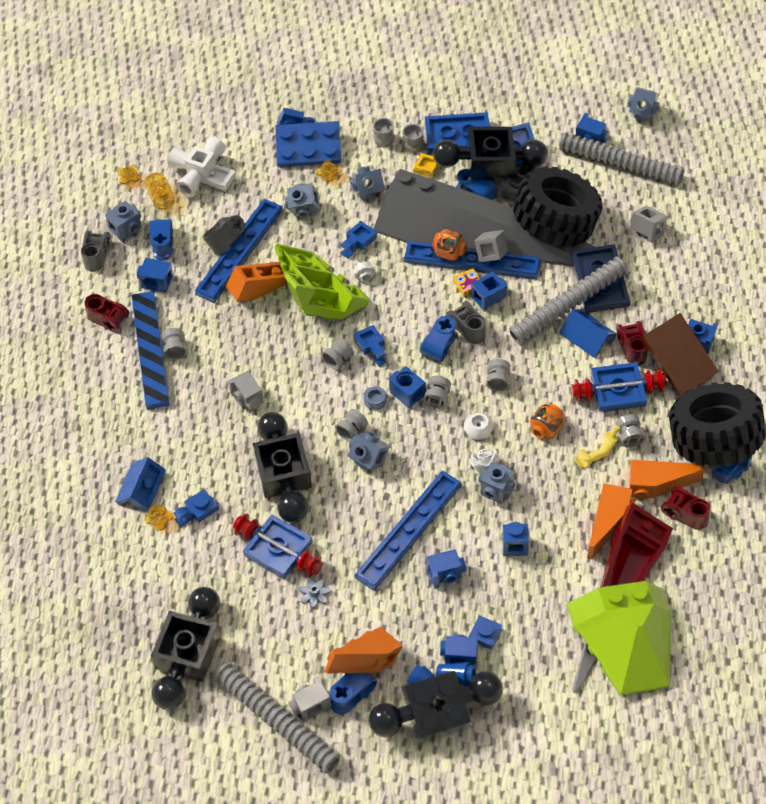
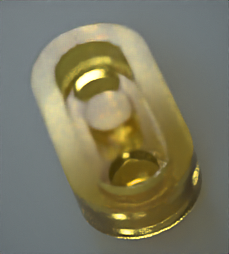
[145,173,175,210]

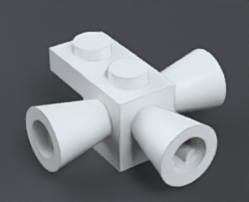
[168,137,236,197]

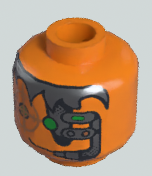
[432,229,467,261]
[530,404,565,439]

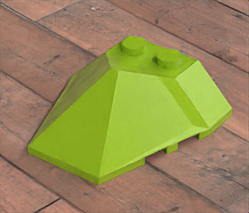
[274,244,370,320]
[567,581,671,696]

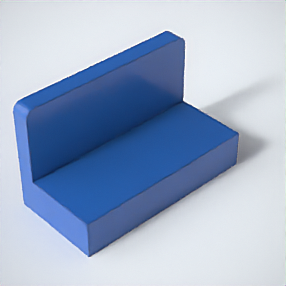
[560,309,617,357]
[115,457,166,511]

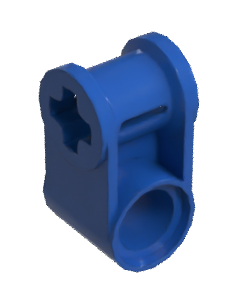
[456,169,498,200]
[149,219,173,261]
[420,316,456,362]
[330,673,377,715]

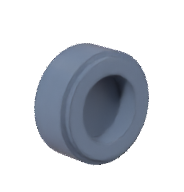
[363,386,387,410]

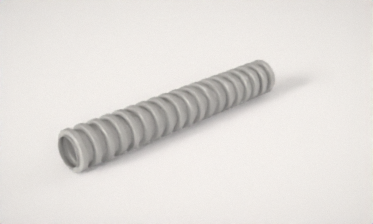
[559,132,684,186]
[509,256,628,345]
[214,662,340,773]

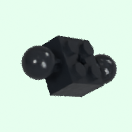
[433,127,548,178]
[252,412,312,523]
[151,587,221,710]
[369,670,503,738]

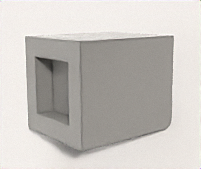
[475,230,508,262]

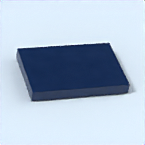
[570,244,631,313]

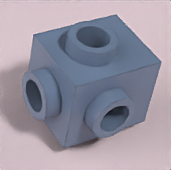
[627,87,660,121]
[350,166,385,199]
[285,183,320,217]
[105,201,142,241]
[347,432,390,470]
[478,462,516,504]

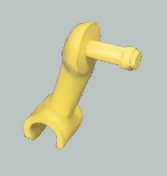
[574,425,620,469]

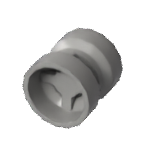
[373,118,395,147]
[402,124,424,153]
[162,328,187,360]
[321,338,354,370]
[486,359,511,391]
[423,375,452,408]
[335,409,368,442]
[616,414,645,448]

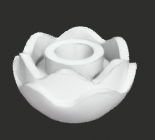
[463,413,494,440]
[470,449,500,472]

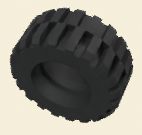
[513,166,603,247]
[669,382,766,467]

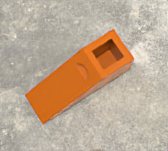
[324,626,403,674]

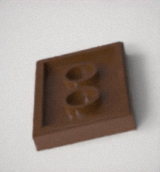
[641,313,719,396]

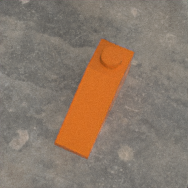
[226,262,288,302]
[628,460,705,500]
[587,483,636,559]

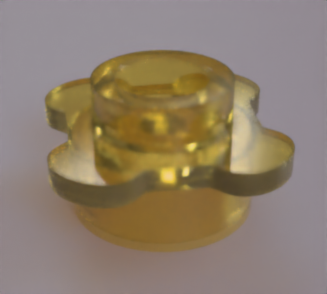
[315,160,341,182]
[117,165,140,186]
[144,504,174,531]

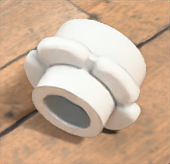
[354,262,375,282]

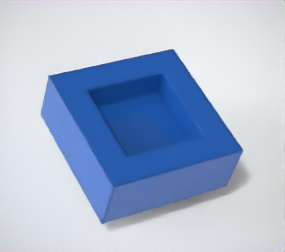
[469,615,503,650]

